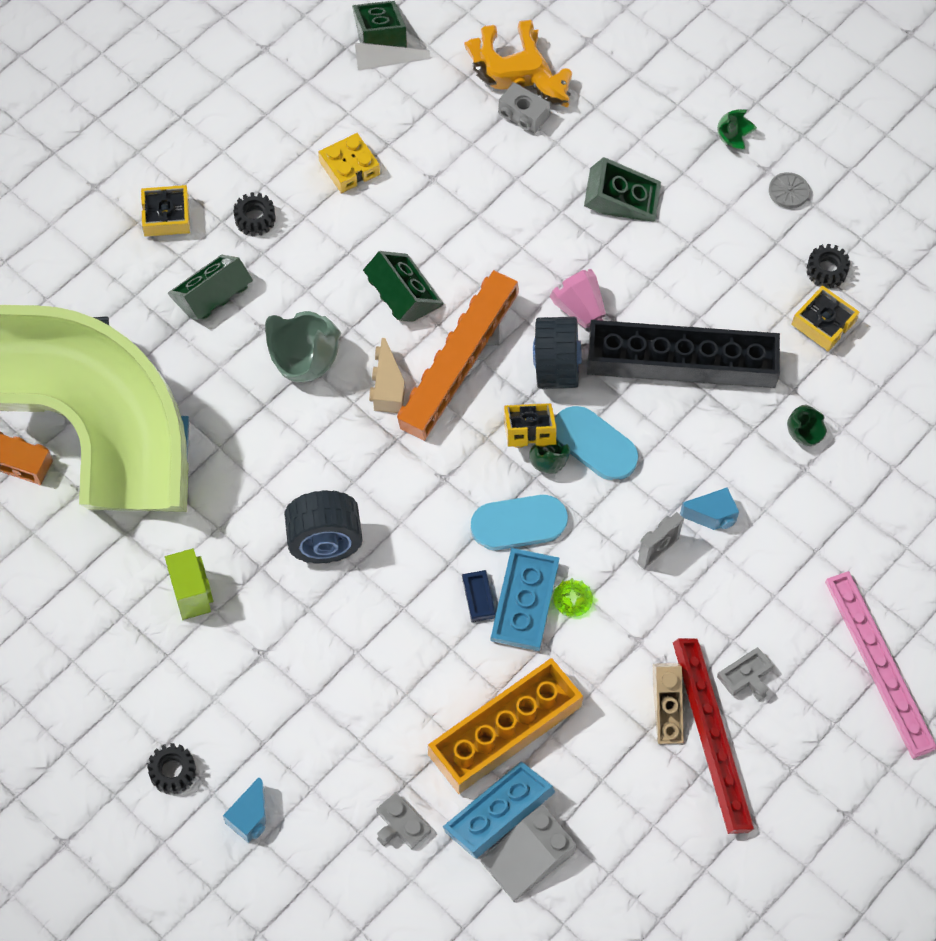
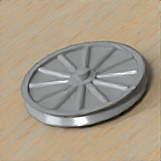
[768,172,810,208]

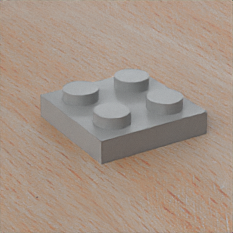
[637,512,684,569]

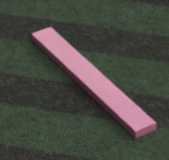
[825,571,936,759]

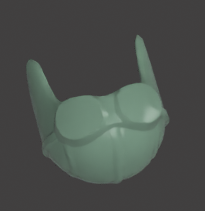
[265,311,342,382]

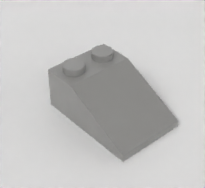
[480,804,577,902]

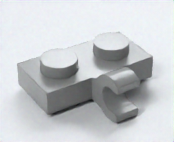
[717,647,773,701]
[376,792,431,849]

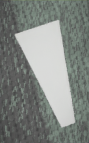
[354,42,430,70]

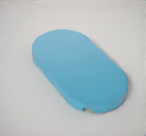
[555,406,638,480]
[471,495,568,550]

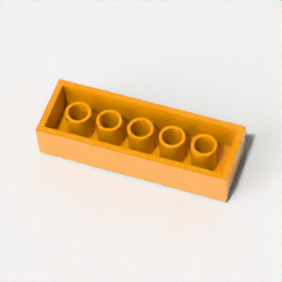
[428,657,583,795]

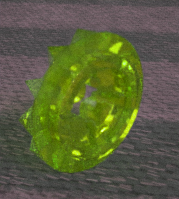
[553,578,593,617]

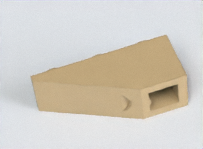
[369,337,405,413]
[652,663,684,744]

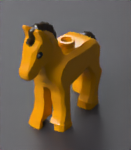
[464,20,572,107]

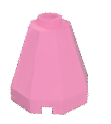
[550,269,606,328]

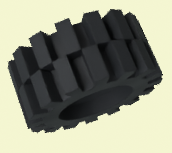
[233,192,276,237]
[806,244,851,289]
[147,743,196,794]

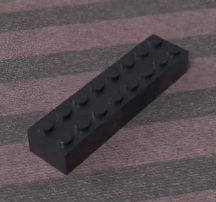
[587,320,780,388]

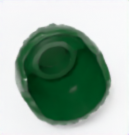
[787,404,827,447]
[529,440,570,474]

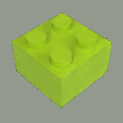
[164,548,214,620]

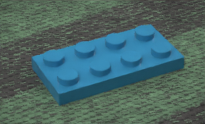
[490,548,560,651]
[442,761,556,859]

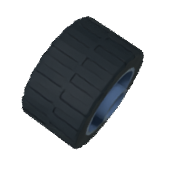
[533,316,582,389]
[284,490,363,564]

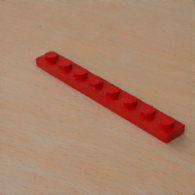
[672,638,754,834]

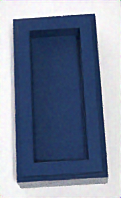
[462,570,496,623]

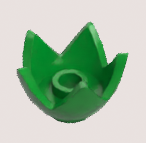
[717,109,757,149]

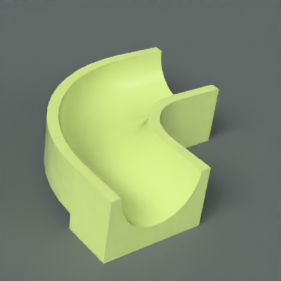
[0,305,189,512]

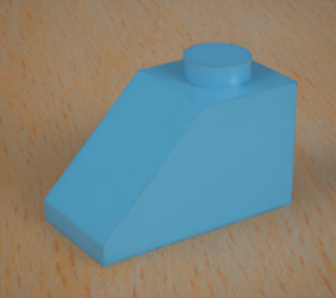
[680,487,739,530]
[223,777,266,843]

